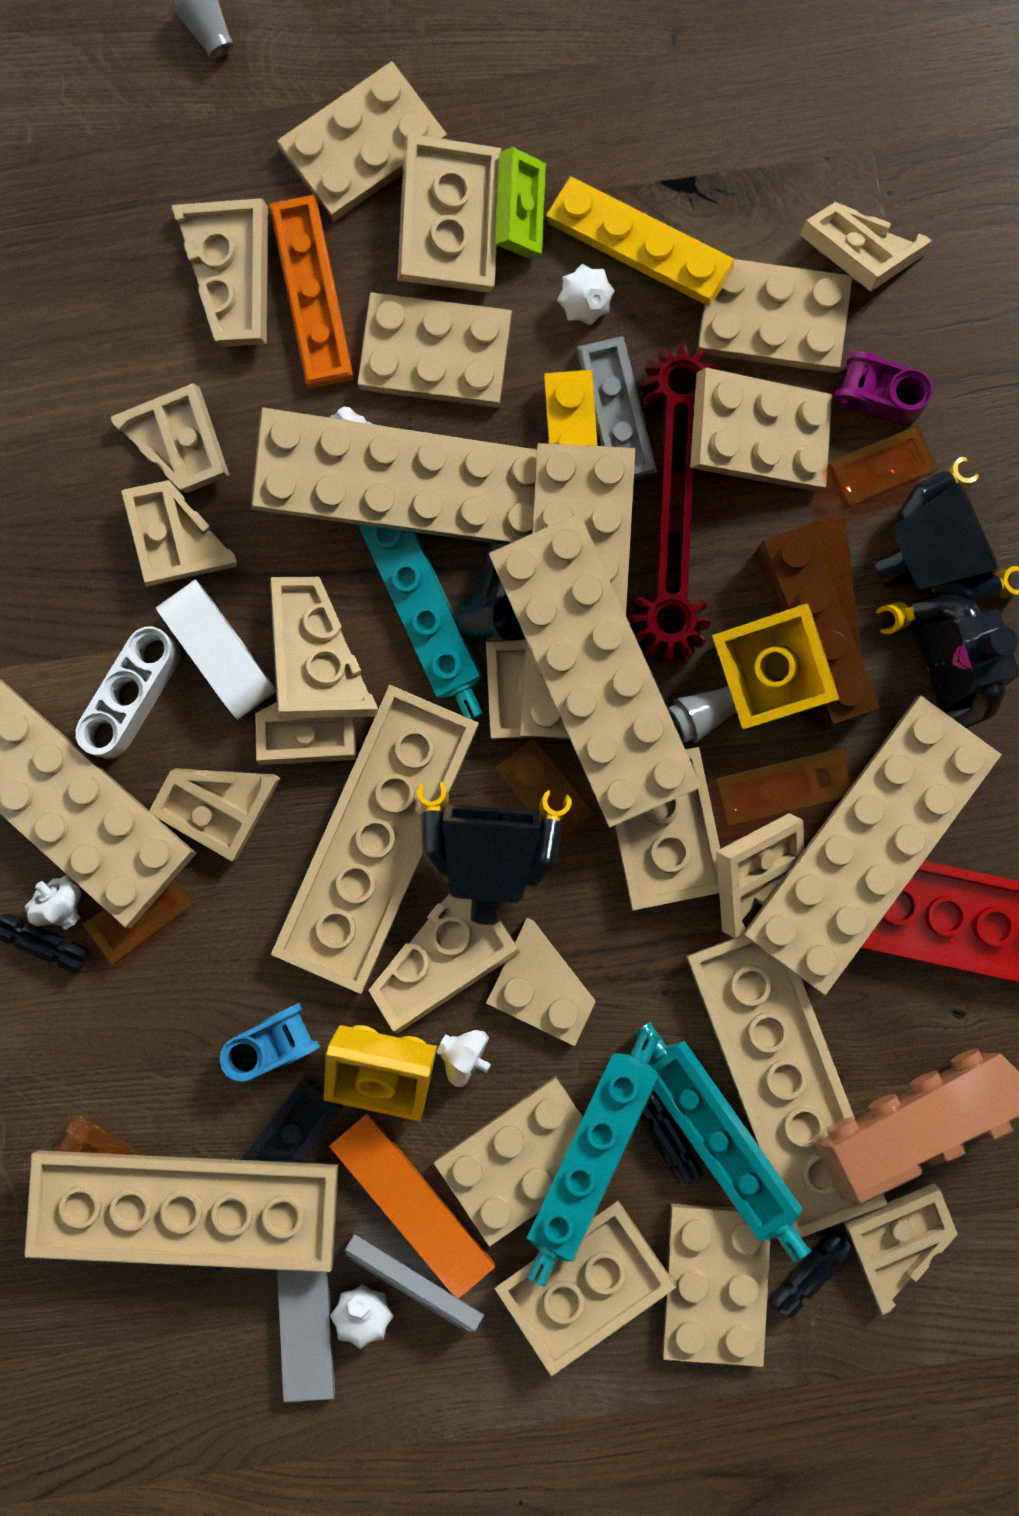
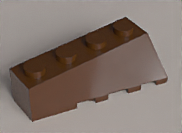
[755,519,880,730]

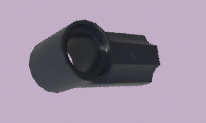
[457,543,521,642]

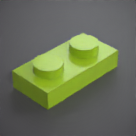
[495,147,546,259]

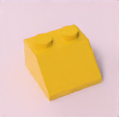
[712,603,839,729]
[323,1025,437,1122]

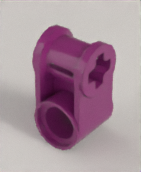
[833,350,934,425]

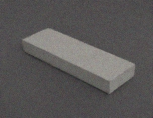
[577,336,657,481]
[342,1234,484,1332]
[277,1269,335,1402]

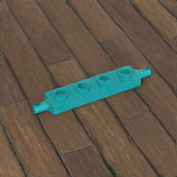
[358,525,484,720]
[633,1022,811,1263]
[526,1028,661,1287]

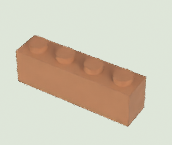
[814,1048,1019,1204]

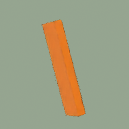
[269,194,354,389]
[329,1112,495,1299]

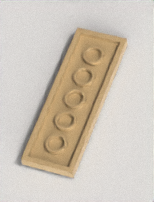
[250,407,537,545]
[520,443,636,739]
[489,513,702,828]
[0,679,196,928]
[271,685,479,994]
[743,696,1002,995]
[686,935,888,1238]
[25,1150,338,1272]

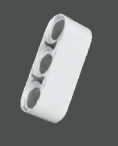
[156,579,276,720]
[75,626,180,759]

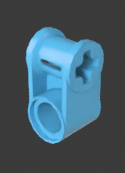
[219,1002,321,1082]

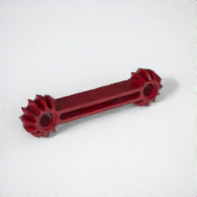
[628,343,718,664]

